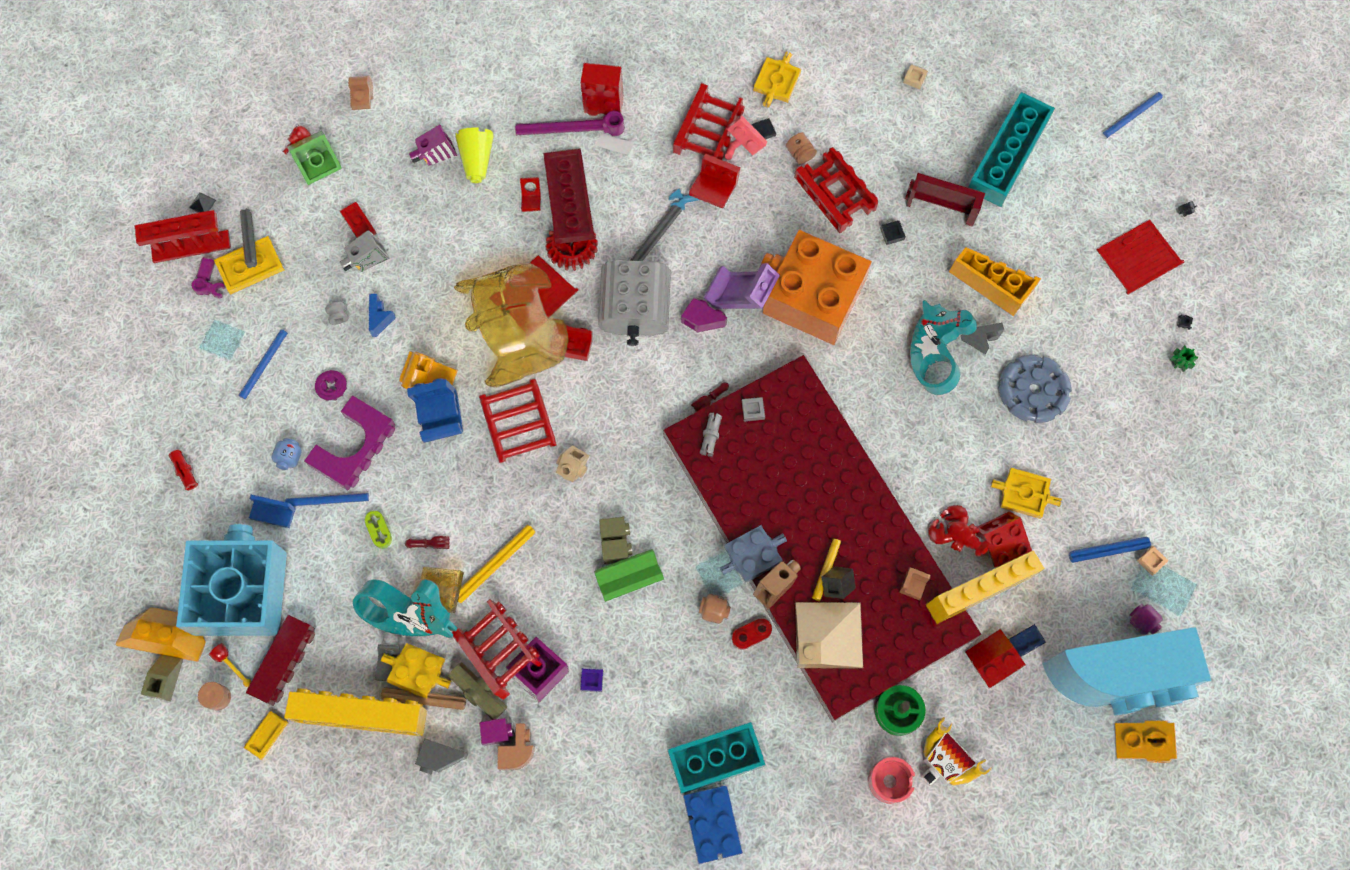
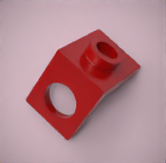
[520,177,541,212]

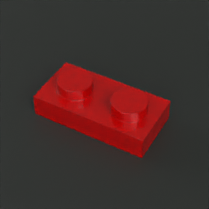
[340,202,377,238]

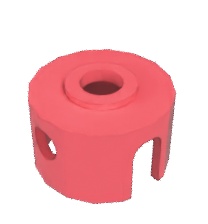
[868,757,915,804]

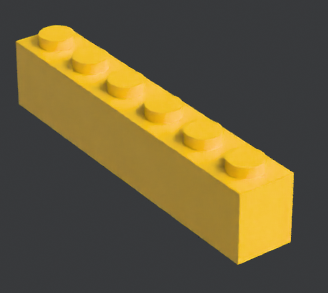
[926,550,1045,624]

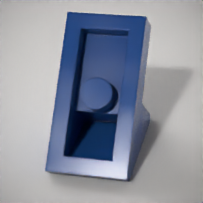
[369,293,396,337]

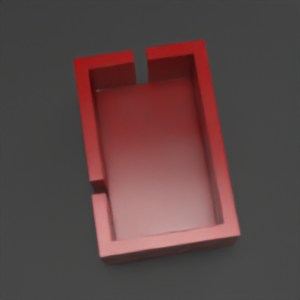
[580,63,624,116]

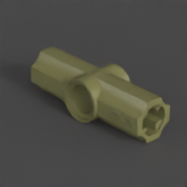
[448,662,507,720]

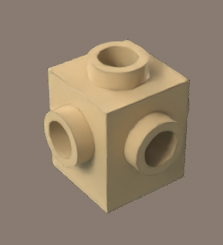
[556,445,590,482]

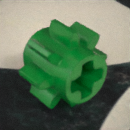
[1170,345,1198,372]

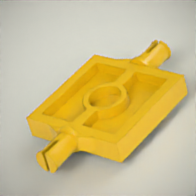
[753,52,801,108]
[990,468,1062,519]
[381,643,452,699]

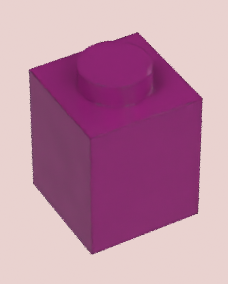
[479,718,513,746]

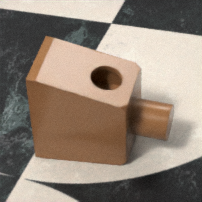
[753,560,801,609]

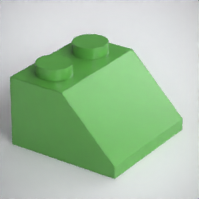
[287,131,342,185]

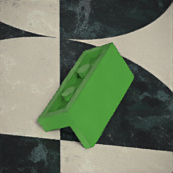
[594,549,664,602]

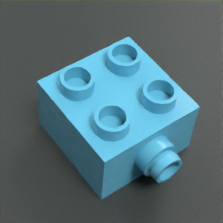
[176,524,287,636]

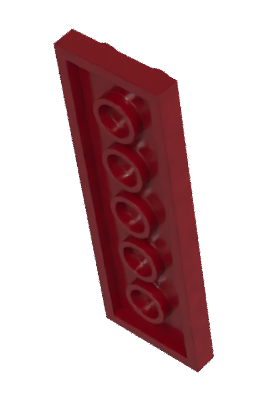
[543,148,595,244]

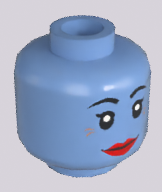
[271,438,302,470]

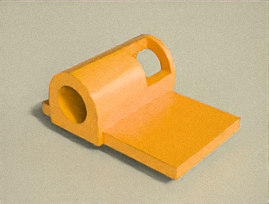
[399,351,458,389]
[1115,721,1177,763]

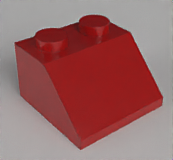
[965,629,1026,689]

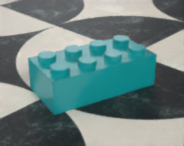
[668,722,766,795]

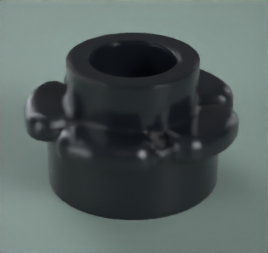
[1178,201,1197,217]

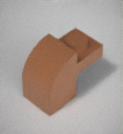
[348,75,373,110]
[497,723,535,770]

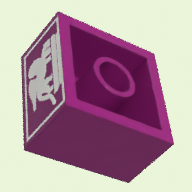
[506,637,569,703]

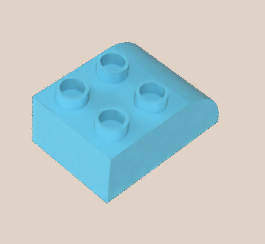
[1042,627,1212,716]

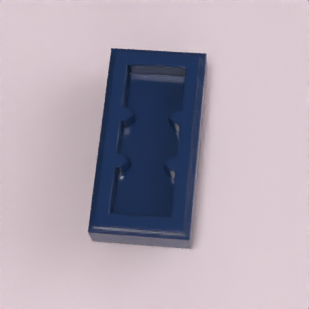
[1009,624,1046,657]

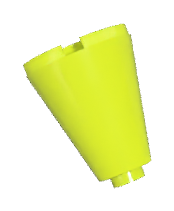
[455,127,494,183]

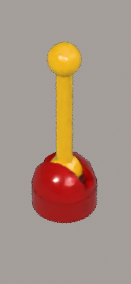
[209,643,251,687]

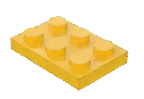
[214,236,284,295]

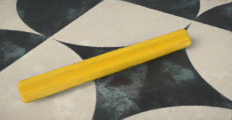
[453,525,535,603]

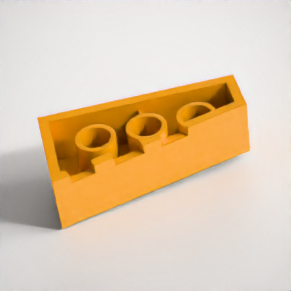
[949,247,1041,316]

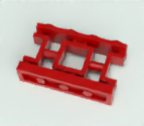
[794,147,878,234]

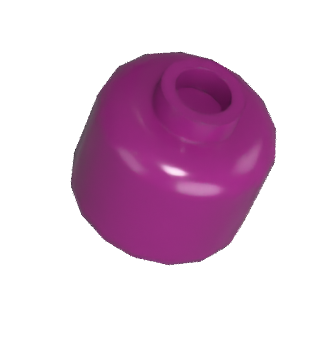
[1129,603,1163,635]

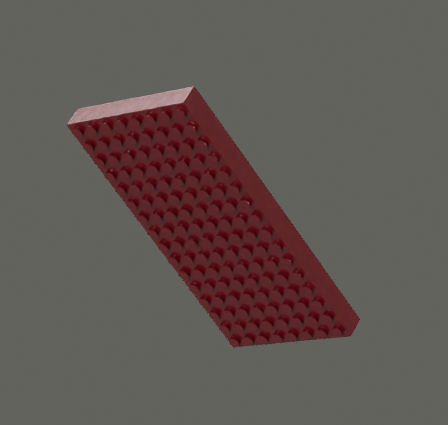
[663,355,982,723]

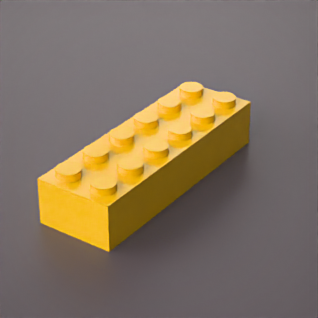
[284,688,428,737]

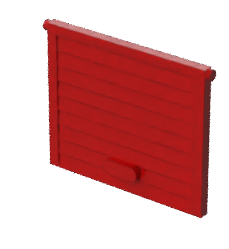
[1096,219,1185,295]
[490,255,579,336]

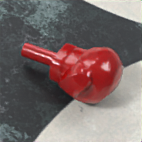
[282,125,311,154]

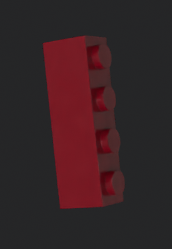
[246,615,315,706]

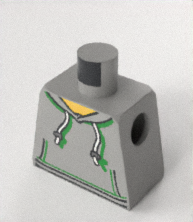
[339,230,390,272]

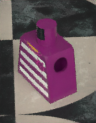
[409,125,458,166]

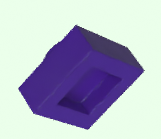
[580,668,604,692]

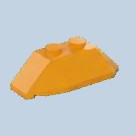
[115,607,206,662]

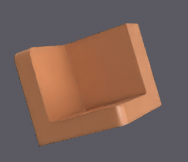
[899,567,930,600]

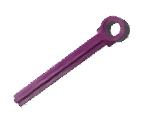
[515,111,625,136]

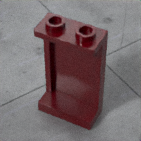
[905,173,986,227]

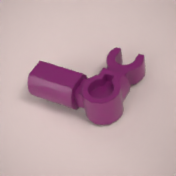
[191,257,226,299]

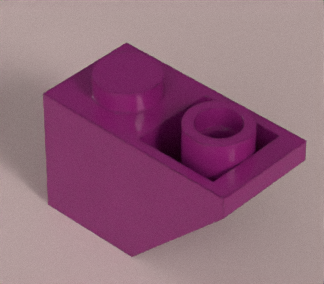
[681,298,727,333]

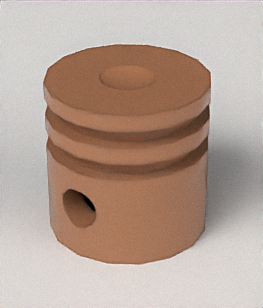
[785,132,817,165]
[198,682,231,711]

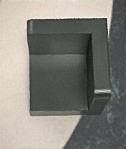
[822,567,856,599]

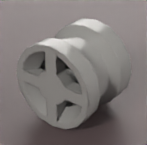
[325,302,349,325]

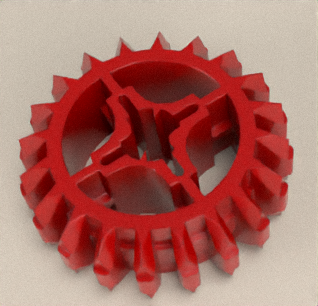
[545,231,598,271]

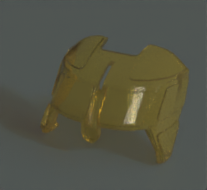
[454,263,568,387]

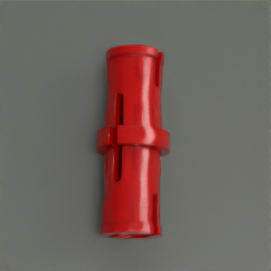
[168,450,198,491]

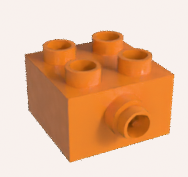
[759,230,872,345]

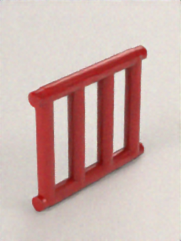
[479,379,557,463]

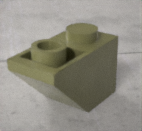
[141,655,183,702]

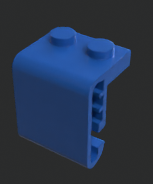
[407,378,463,443]

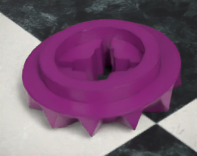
[315,370,347,401]

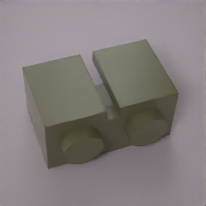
[599,517,632,564]

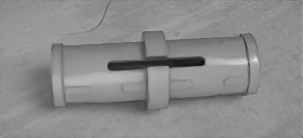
[700,413,722,456]

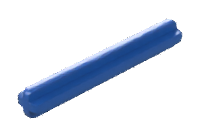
[1069,536,1151,563]

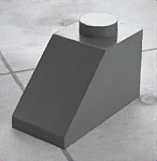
[415,738,468,775]

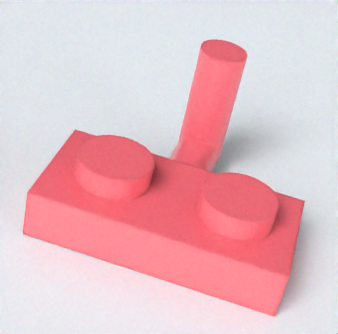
[725,115,767,160]

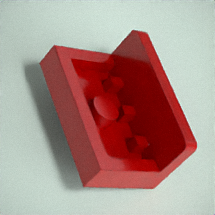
[548,324,593,361]

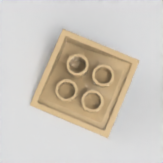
[795,603,863,668]

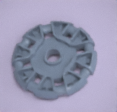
[999,354,1072,423]

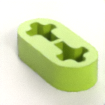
[364,511,392,549]

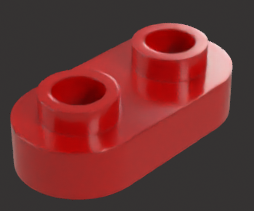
[732,618,772,650]

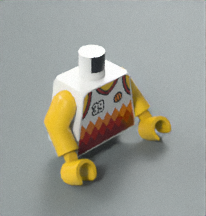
[921,717,992,786]

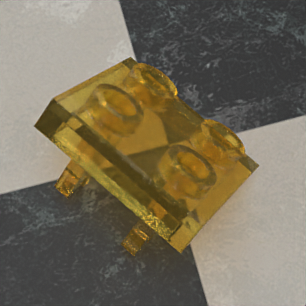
[420,567,464,613]

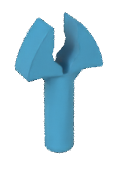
[669,189,699,210]

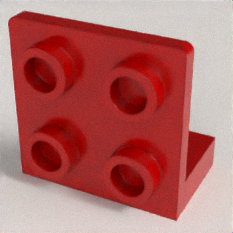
[689,154,741,208]
[976,511,1032,568]

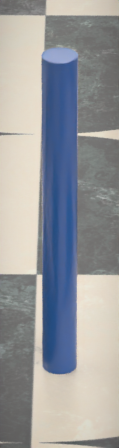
[1103,92,1163,138]
[238,329,288,400]
[285,493,369,506]

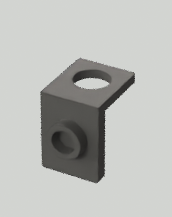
[375,644,400,681]

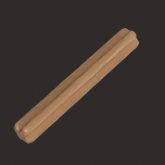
[381,687,466,710]

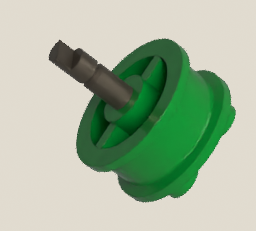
[875,685,926,736]

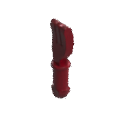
[691,382,729,412]
[404,536,450,549]

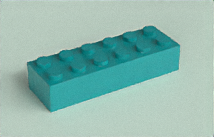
[968,92,1055,207]

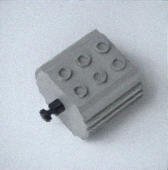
[598,260,671,346]

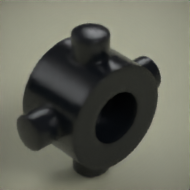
[1177,315,1193,330]

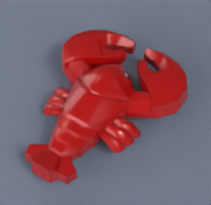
[928,505,990,557]

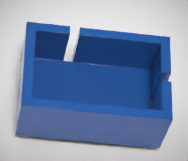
[683,785,743,864]

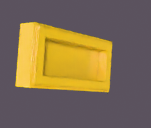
[243,710,289,760]

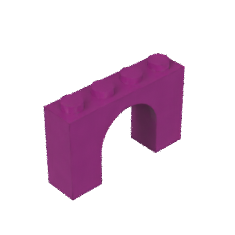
[304,395,395,491]

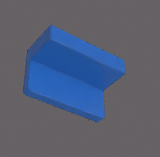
[249,495,296,528]

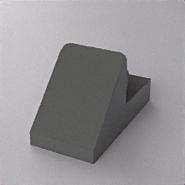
[960,322,1004,354]

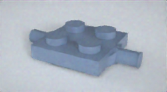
[720,526,787,583]

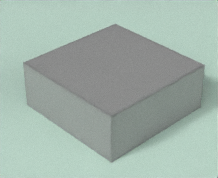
[742,398,765,421]

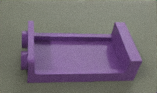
[704,263,780,309]

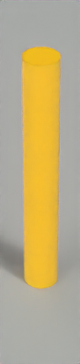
[812,539,841,601]

